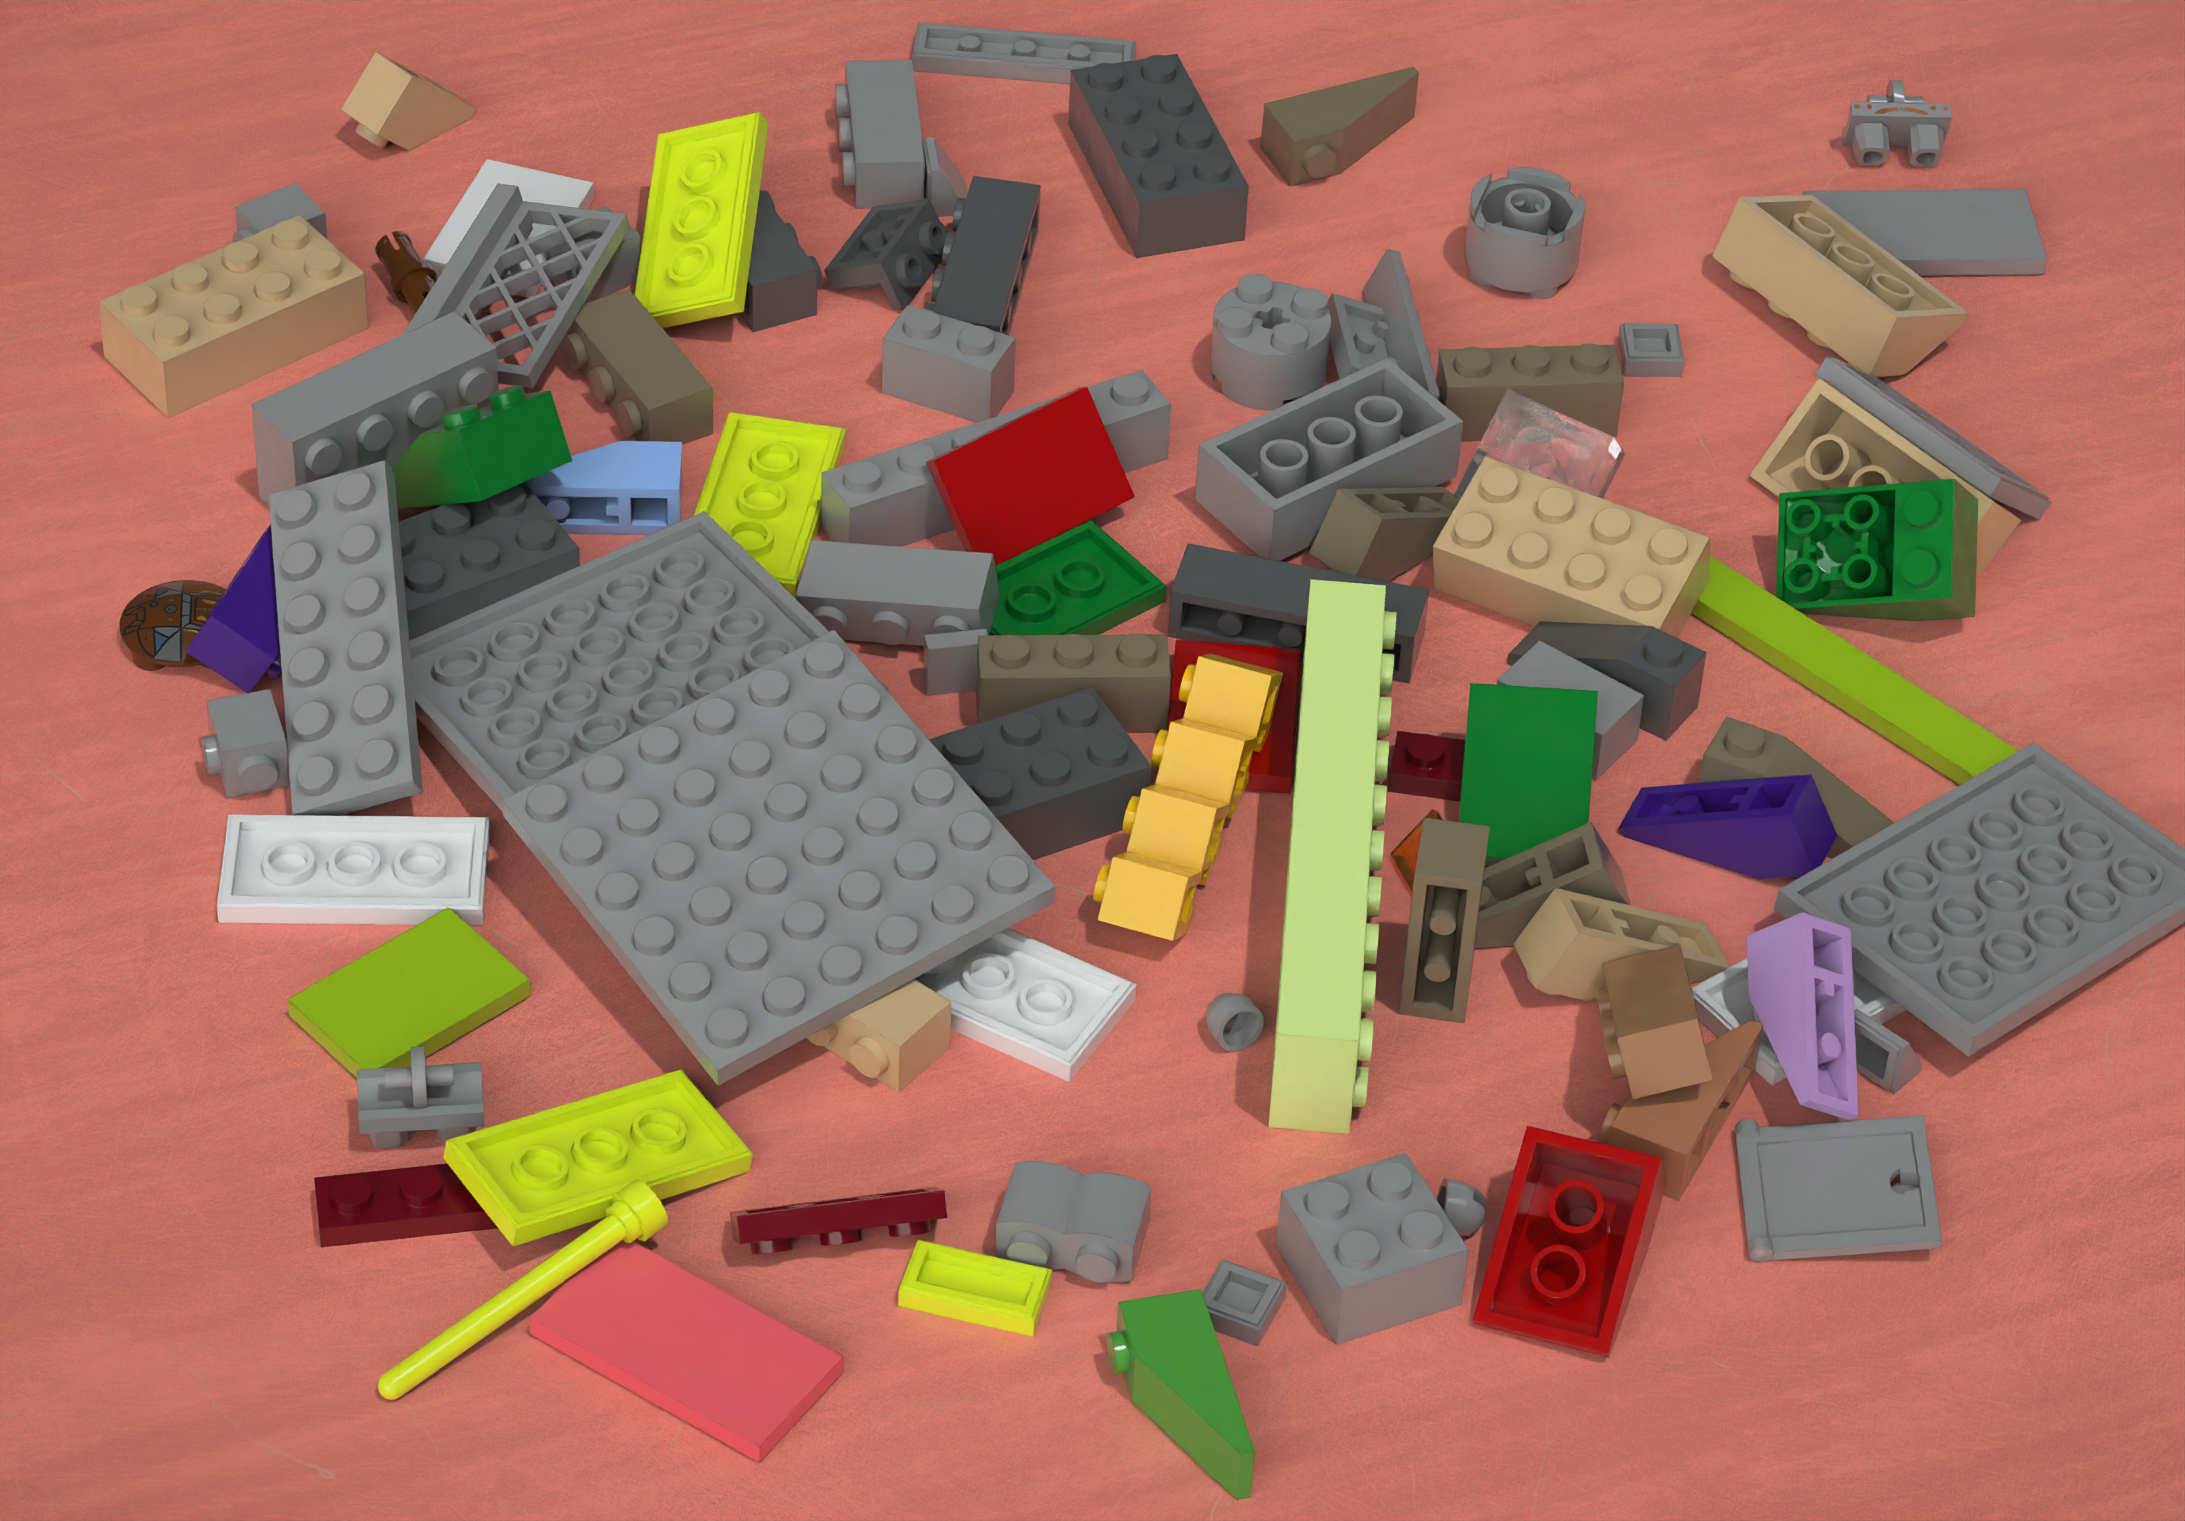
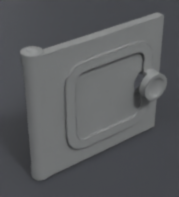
[1735,1115,1942,1262]

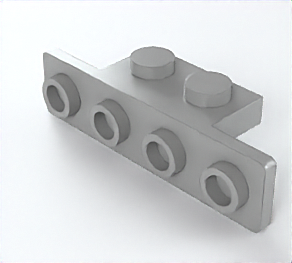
[1328,249,1440,401]

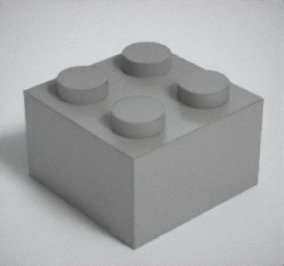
[1276,1153,1468,1345]

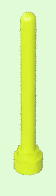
[378,1179,669,1400]

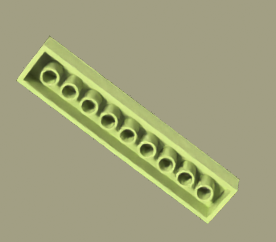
[1268,579,1397,1134]

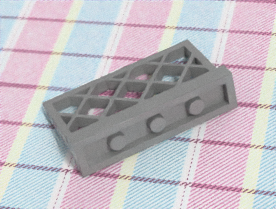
[402,183,630,388]

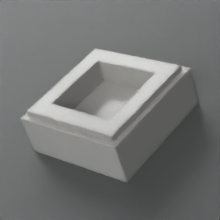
[1618,323,1684,377]
[923,629,988,696]
[1203,1259,1287,1346]

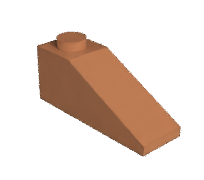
[1600,1020,1763,1201]

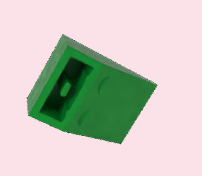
[1776,479,1978,621]

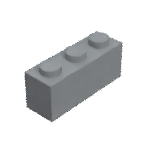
[835,60,925,209]
[796,540,1000,646]

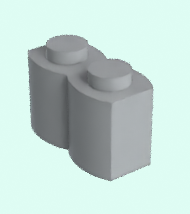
[996,1161,1151,1283]

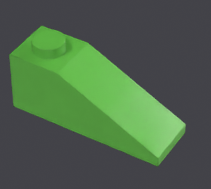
[1106,1289,1255,1500]

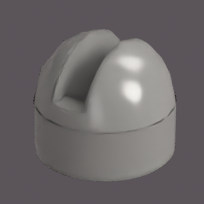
[1205,993,1264,1052]
[1436,1179,1486,1236]

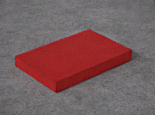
[926,386,1135,566]
[1167,640,1300,794]

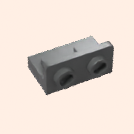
[824,199,947,310]

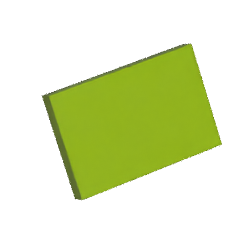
[287,907,531,1078]

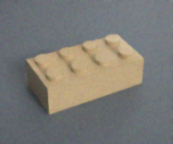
[98,215,368,418]
[1433,456,1710,638]

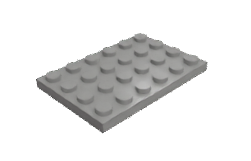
[1774,743,2185,1057]

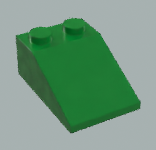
[392,385,573,509]

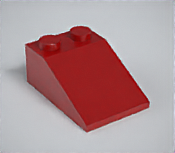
[1472,1126,1666,1358]

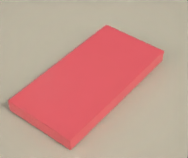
[530,1240,844,1463]

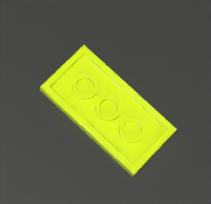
[635,112,769,328]
[693,412,846,599]
[443,1069,753,1247]

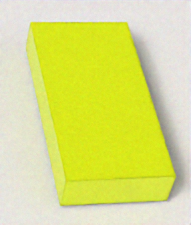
[898,1240,1052,1337]

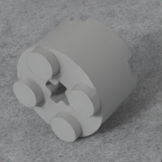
[1464,167,1585,299]
[1210,274,1331,410]

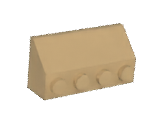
[1712,195,1969,378]
[1749,378,2021,575]

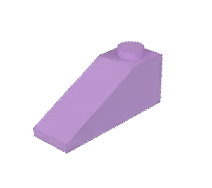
[1747,912,1859,1120]

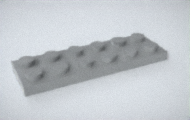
[269,460,423,816]

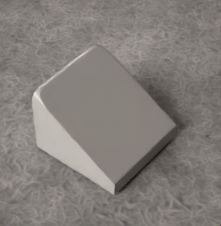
[922,137,968,217]
[1854,1008,1922,1094]

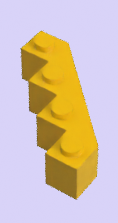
[1093,654,1283,941]

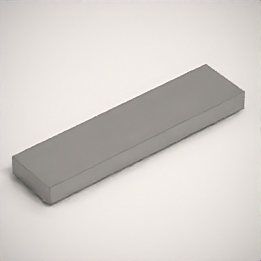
[912,23,1136,84]

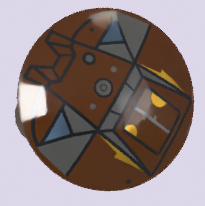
[119,580,226,671]

